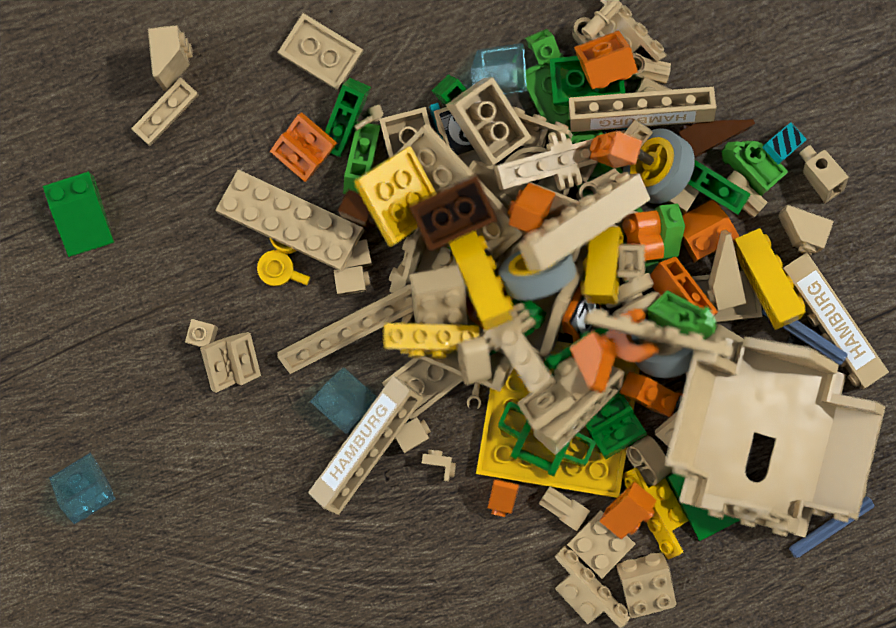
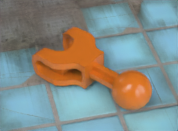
[564,309,659,363]

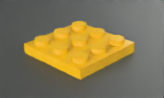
[353,146,435,246]

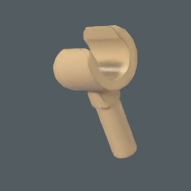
[353,105,383,131]
[467,382,481,409]

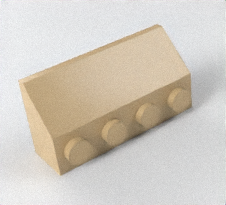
[534,366,624,455]

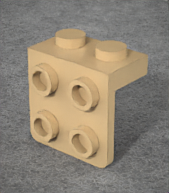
[616,552,676,618]

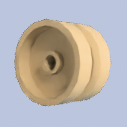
[605,273,660,318]

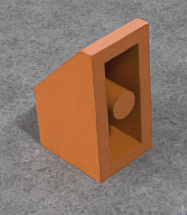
[570,332,615,393]
[487,480,519,517]

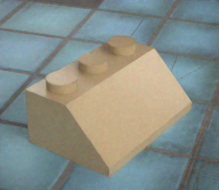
[148,26,193,91]

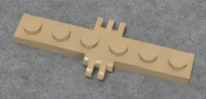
[494,130,625,191]
[462,276,555,395]
[583,309,734,358]

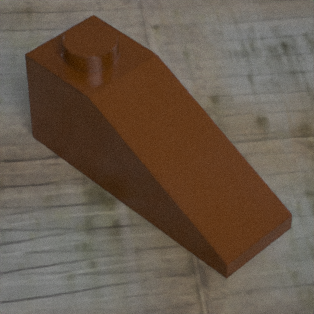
[677,119,755,159]

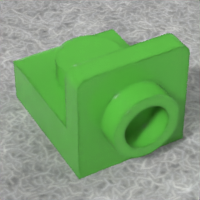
[525,29,561,65]

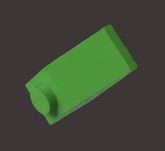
[652,203,685,261]

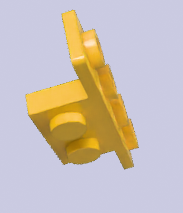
[383,323,479,358]
[622,467,689,559]

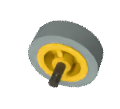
[623,129,695,204]
[499,235,576,300]

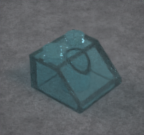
[471,43,527,94]
[310,367,377,435]
[49,453,116,524]

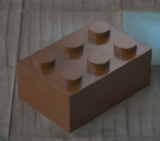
[409,173,497,251]

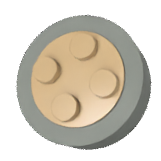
[632,315,704,378]

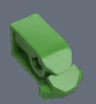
[722,141,788,196]
[647,290,716,339]

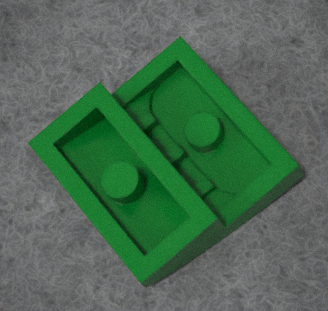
[585,391,647,460]

